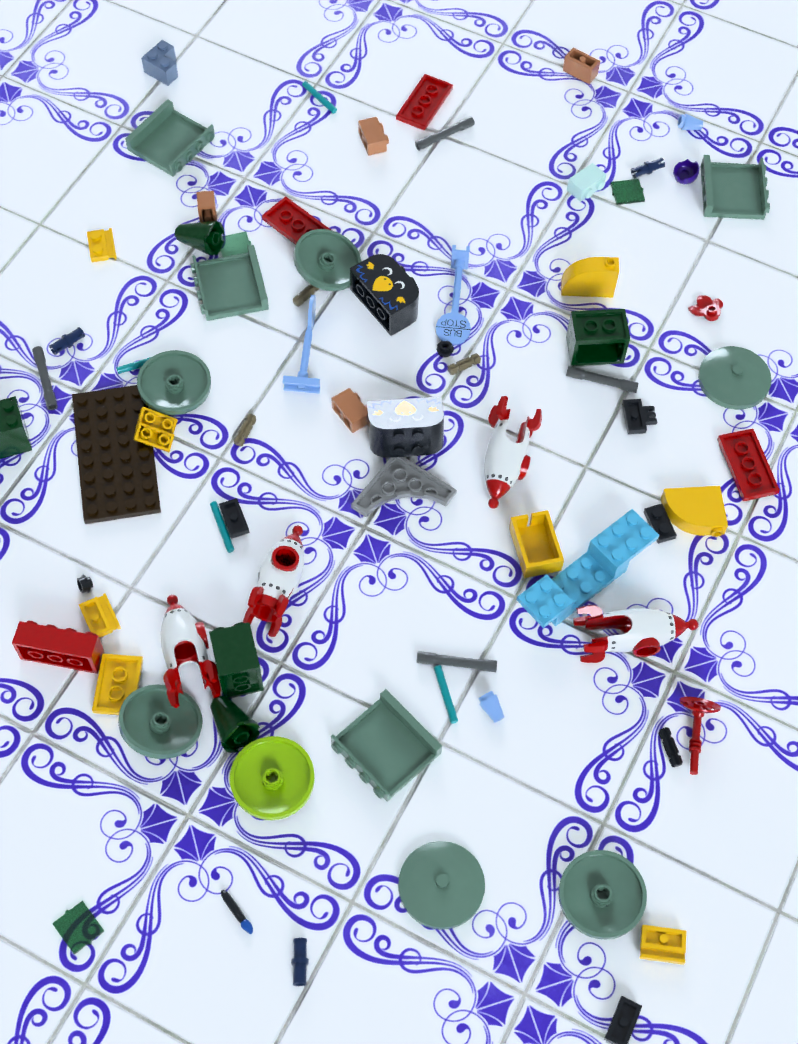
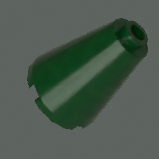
[175,221,225,256]
[210,696,260,753]

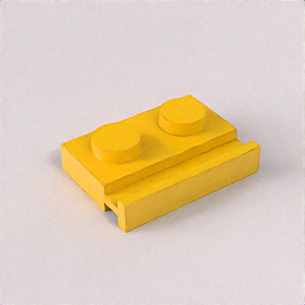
[87,228,117,263]
[78,593,121,638]
[639,924,687,965]

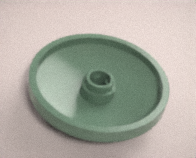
[293,229,362,291]
[698,346,772,410]
[137,350,211,415]
[118,684,203,759]
[398,841,485,930]
[558,850,647,940]

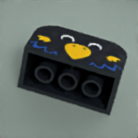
[350,254,419,336]
[367,396,444,458]

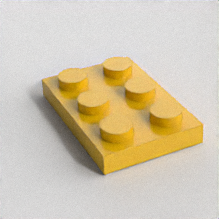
[92,654,144,715]

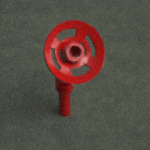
[679,697,721,775]

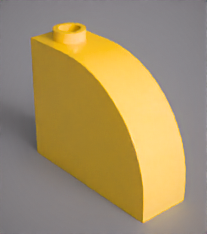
[561,257,619,298]
[661,486,728,537]

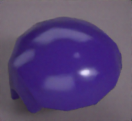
[673,159,700,185]

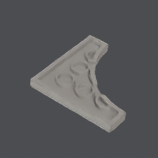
[351,457,457,518]

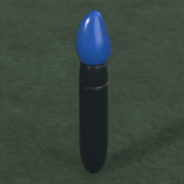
[221,890,253,934]

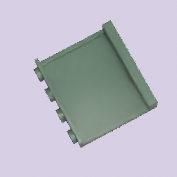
[125,99,215,177]
[700,154,770,220]
[190,245,269,321]
[331,689,443,802]

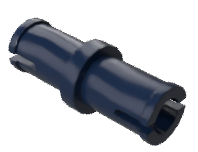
[631,157,665,179]
[49,327,85,355]
[291,938,309,987]

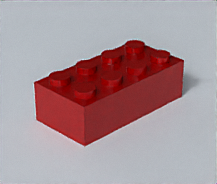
[12,621,105,674]

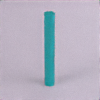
[302,81,337,114]
[116,357,151,374]
[210,501,235,553]
[434,665,458,724]

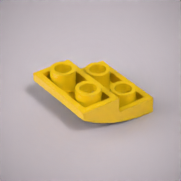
[133,407,178,453]

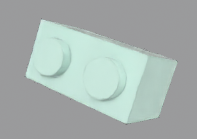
[567,163,607,202]

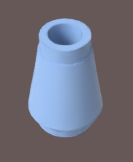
[677,114,703,130]
[478,691,505,723]

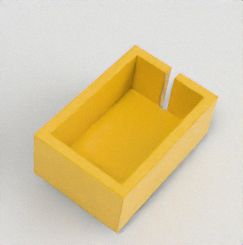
[509,510,564,578]

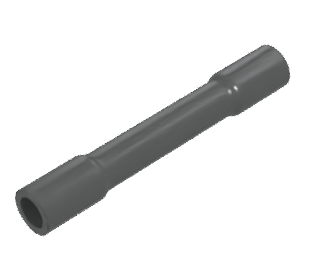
[415,116,475,151]
[32,346,58,410]
[566,366,639,393]
[416,651,498,672]

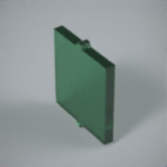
[610,179,645,205]
[220,231,251,257]
[52,900,105,955]

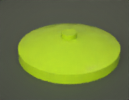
[230,736,315,820]

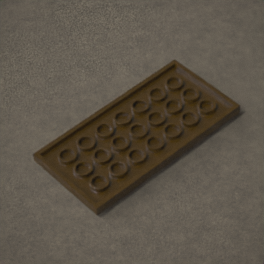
[72,385,161,524]

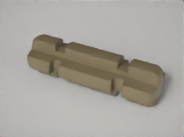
[293,285,319,307]
[447,353,481,375]
[234,413,257,447]

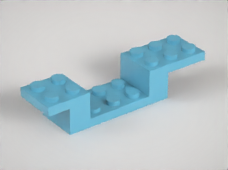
[517,509,659,628]

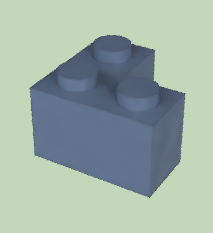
[141,40,178,86]

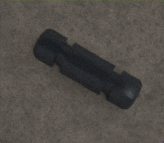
[658,727,683,768]

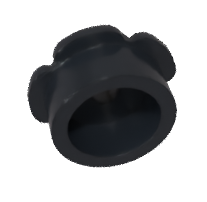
[436,341,454,358]
[77,574,93,593]

